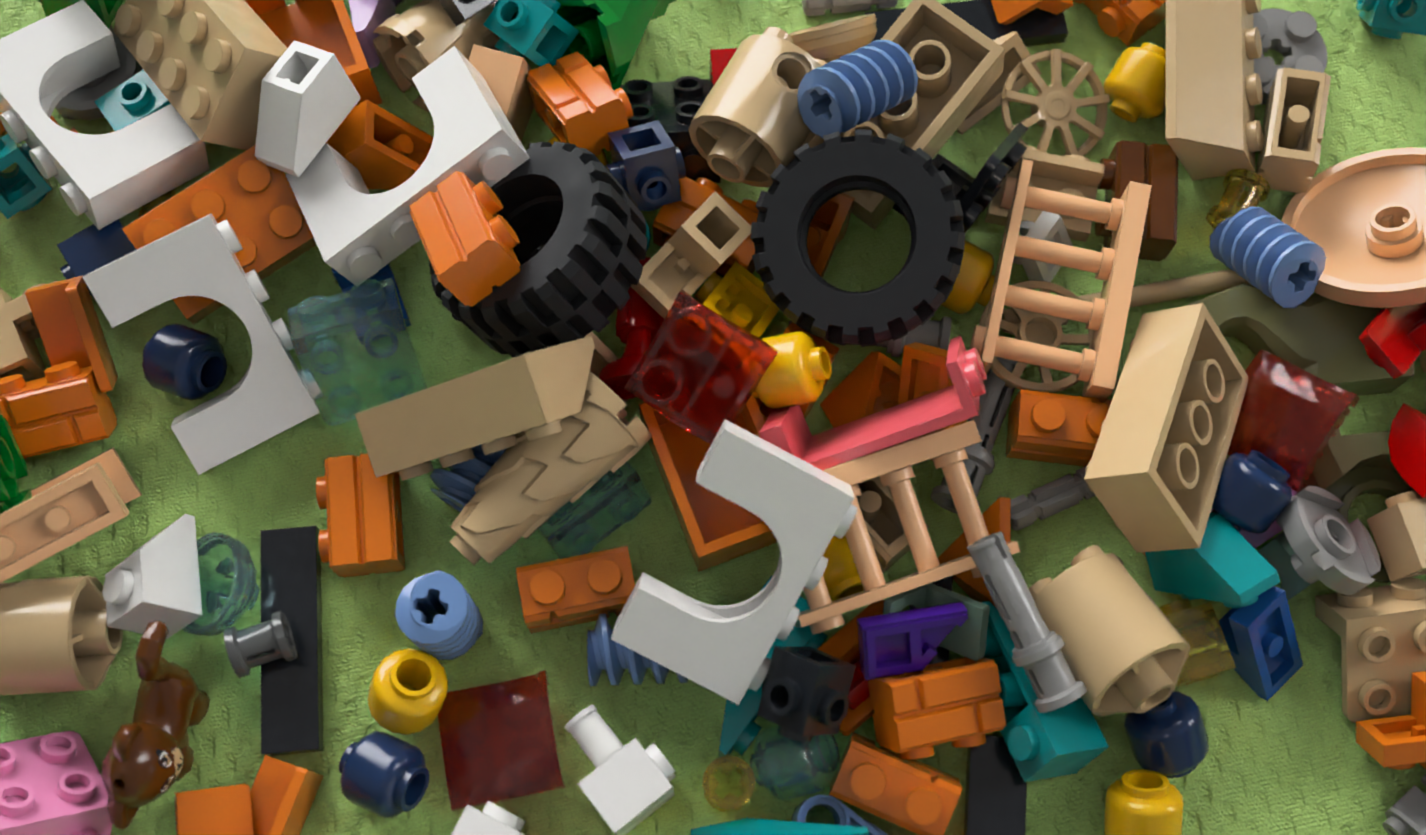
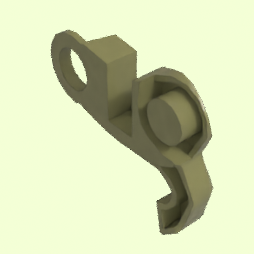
[1186,283,1415,583]

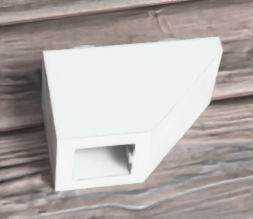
[255,40,361,178]

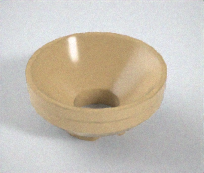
[789,13,877,63]

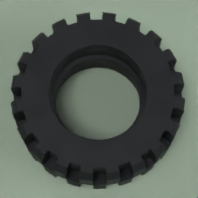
[751,129,965,347]
[429,141,647,358]

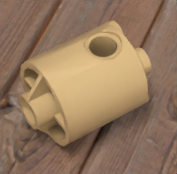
[688,27,827,187]
[1029,545,1190,717]
[0,576,123,695]

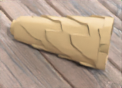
[373,0,500,112]
[450,371,652,565]

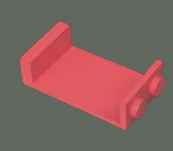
[759,336,987,470]

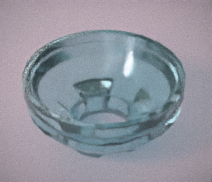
[182,532,259,636]

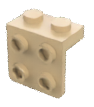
[1315,578,1426,723]

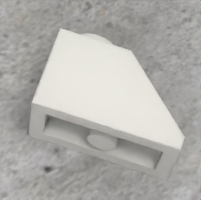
[103,514,202,639]

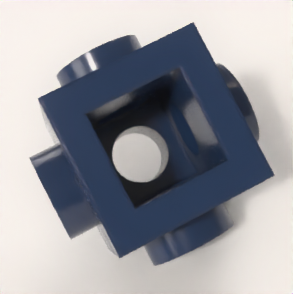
[605,120,686,211]

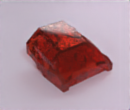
[624,289,778,445]
[1227,349,1360,493]
[438,670,565,811]

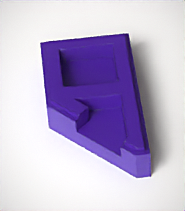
[857,602,968,680]

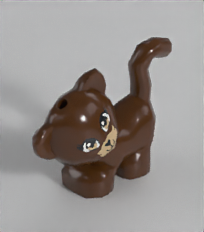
[102,621,210,830]

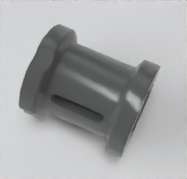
[223,611,297,678]

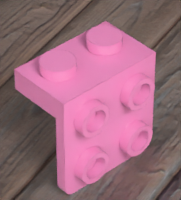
[0,731,113,835]

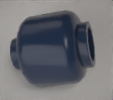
[142,324,227,401]
[1212,449,1292,534]
[1125,691,1208,778]
[339,731,430,818]

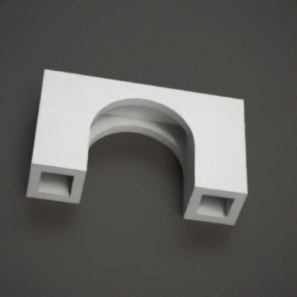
[0,0,209,230]
[286,46,530,287]
[82,213,323,475]
[611,419,857,705]

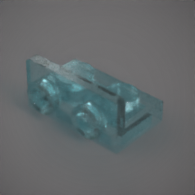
[537,462,651,559]

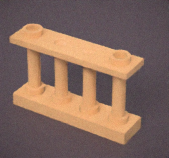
[969,159,1152,403]
[756,420,1021,634]
[0,447,142,583]

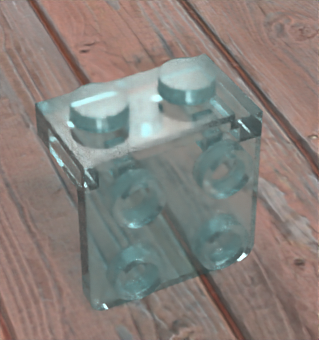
[287,277,427,426]

